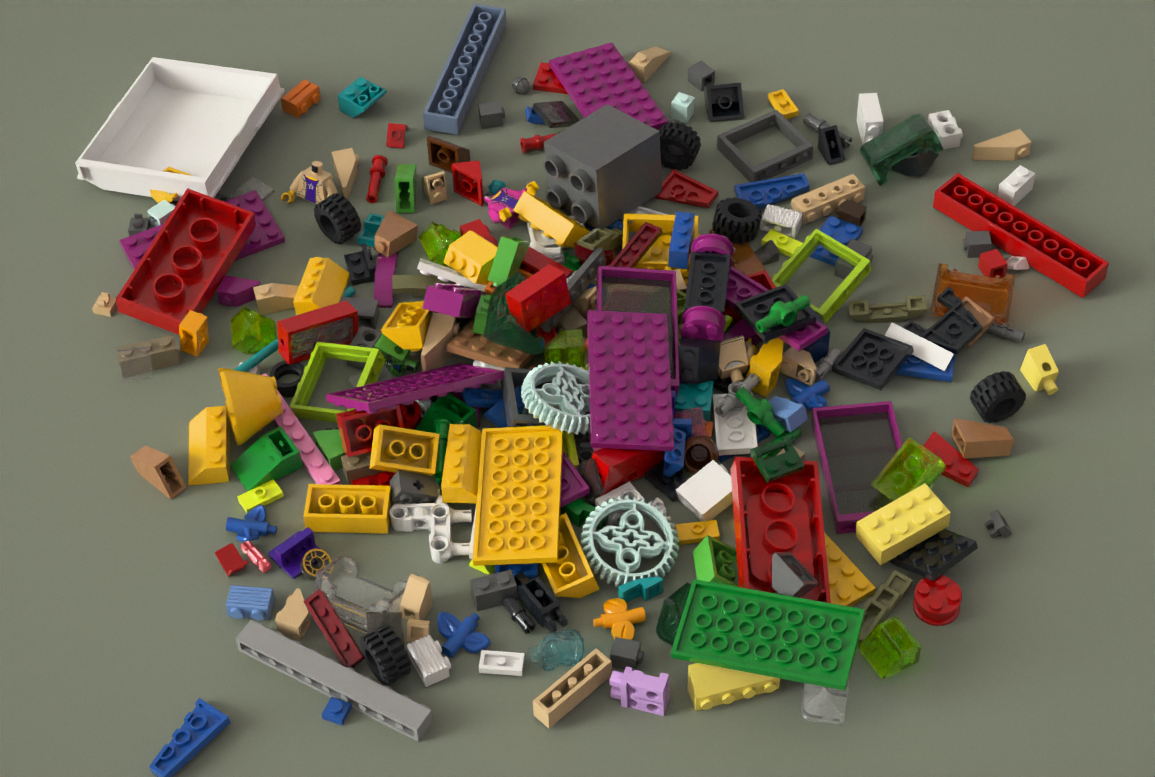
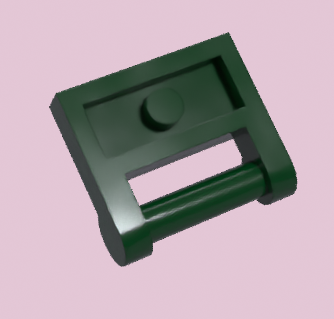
[750,436,805,483]

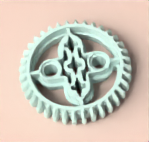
[521,362,590,434]
[581,495,679,587]

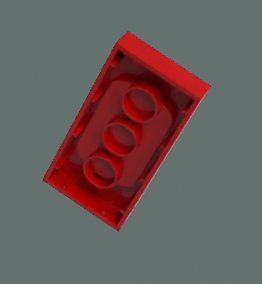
[731,457,831,603]

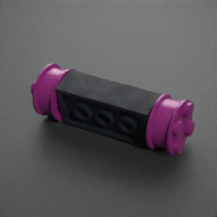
[680,234,734,342]

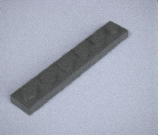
[541,248,606,333]

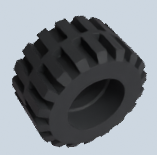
[659,122,701,170]
[314,193,361,244]
[712,197,762,244]
[970,371,1026,423]
[361,625,411,685]

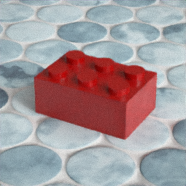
[505,264,571,333]
[336,404,404,457]

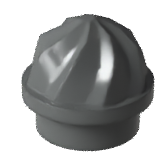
[512,77,530,94]

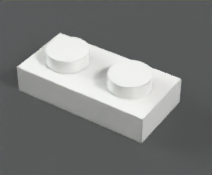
[479,650,525,676]

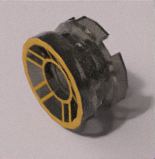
[300,549,332,581]

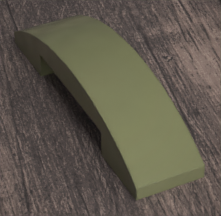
[848,295,927,323]

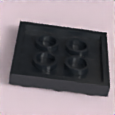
[735,284,816,342]
[831,328,914,391]
[889,529,978,581]

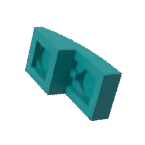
[357,213,385,247]
[618,577,663,603]

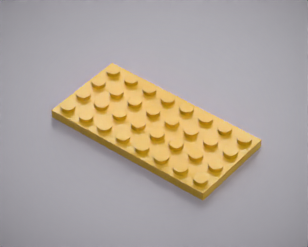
[472,426,564,566]

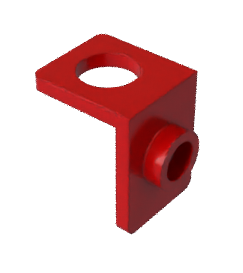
[386,123,409,148]
[215,543,249,577]

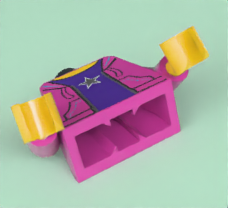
[484,181,539,229]

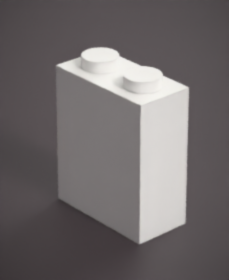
[856,93,884,149]
[676,460,733,521]

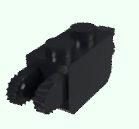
[515,571,568,633]

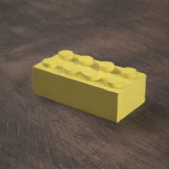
[856,484,951,566]

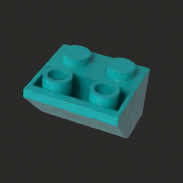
[337,76,387,118]

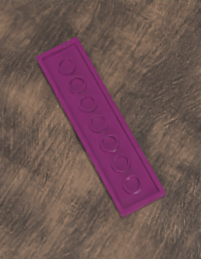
[726,266,828,352]

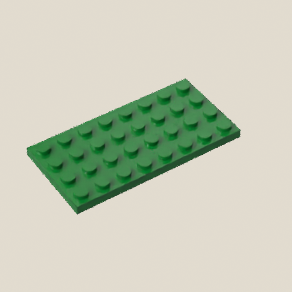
[670,579,865,691]

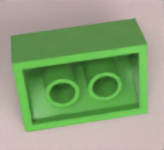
[692,535,739,587]

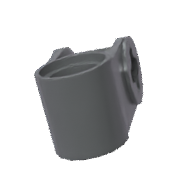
[576,437,594,470]

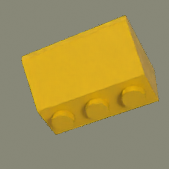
[443,231,498,285]

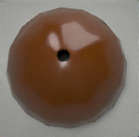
[683,435,719,474]

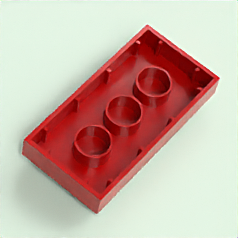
[116,188,256,335]

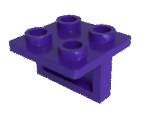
[268,527,326,579]

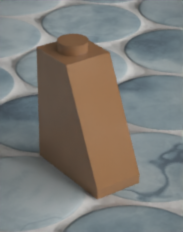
[374,210,418,257]
[951,419,1014,459]
[130,445,187,499]

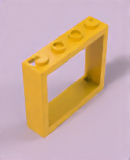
[622,214,698,278]

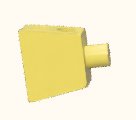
[1020,344,1059,395]

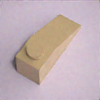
[629,46,671,83]
[972,129,1031,161]
[331,148,360,200]
[253,283,299,316]

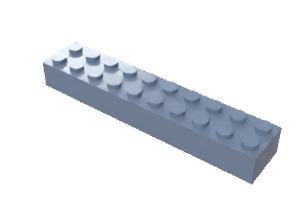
[423,3,507,135]

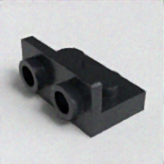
[344,243,376,286]

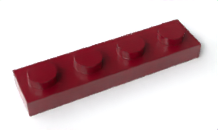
[609,222,662,268]
[303,589,365,668]

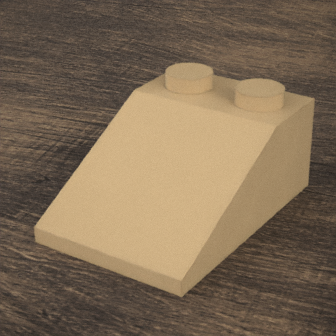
[421,313,459,371]

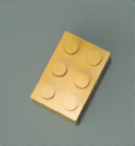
[369,425,439,476]

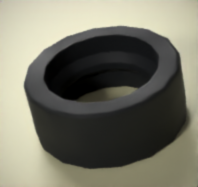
[270,361,305,397]

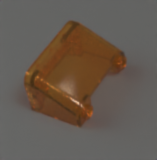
[931,263,1016,325]

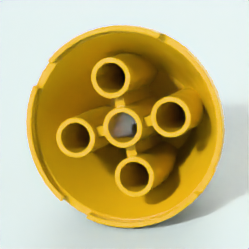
[218,368,283,446]

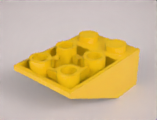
[746,337,784,398]

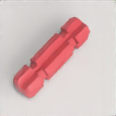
[241,541,272,573]

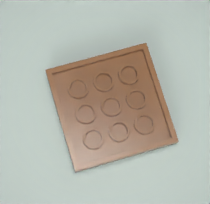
[447,318,539,369]

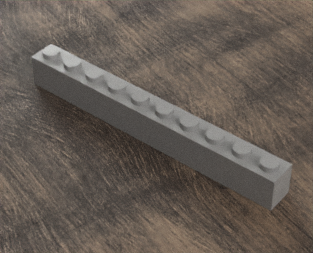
[236,620,433,742]

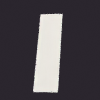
[885,323,954,371]

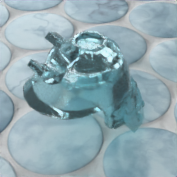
[529,629,584,671]

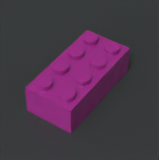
[422,283,485,318]

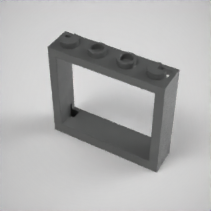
[717,110,813,182]
[500,367,589,439]

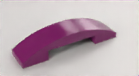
[374,252,398,308]

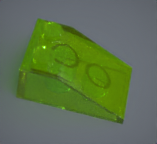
[871,437,946,501]

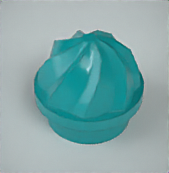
[488,180,506,195]

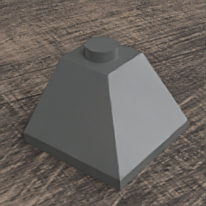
[772,552,819,598]

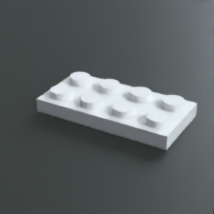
[713,392,758,456]

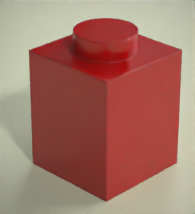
[978,249,1008,282]

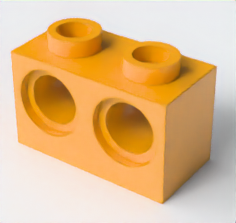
[179,310,209,357]

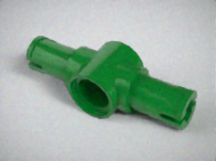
[756,294,810,333]
[734,386,786,437]

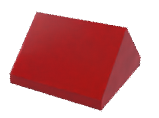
[452,161,484,206]

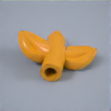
[593,598,646,640]

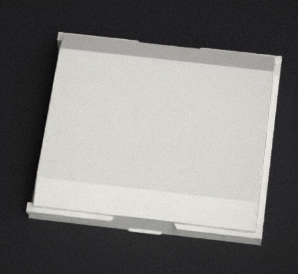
[75,57,284,201]

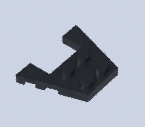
[902,287,982,354]

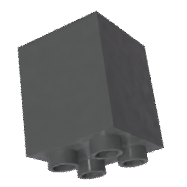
[543,104,662,230]

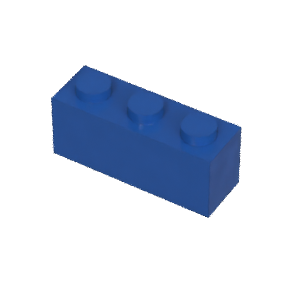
[668,211,695,269]

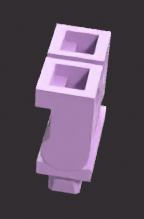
[609,666,670,716]

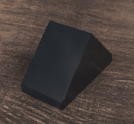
[818,125,845,164]

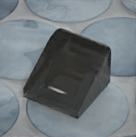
[754,240,780,266]

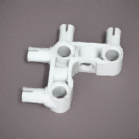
[389,489,472,564]

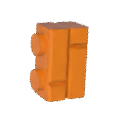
[281,79,321,118]

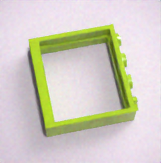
[771,229,872,324]
[289,342,386,423]

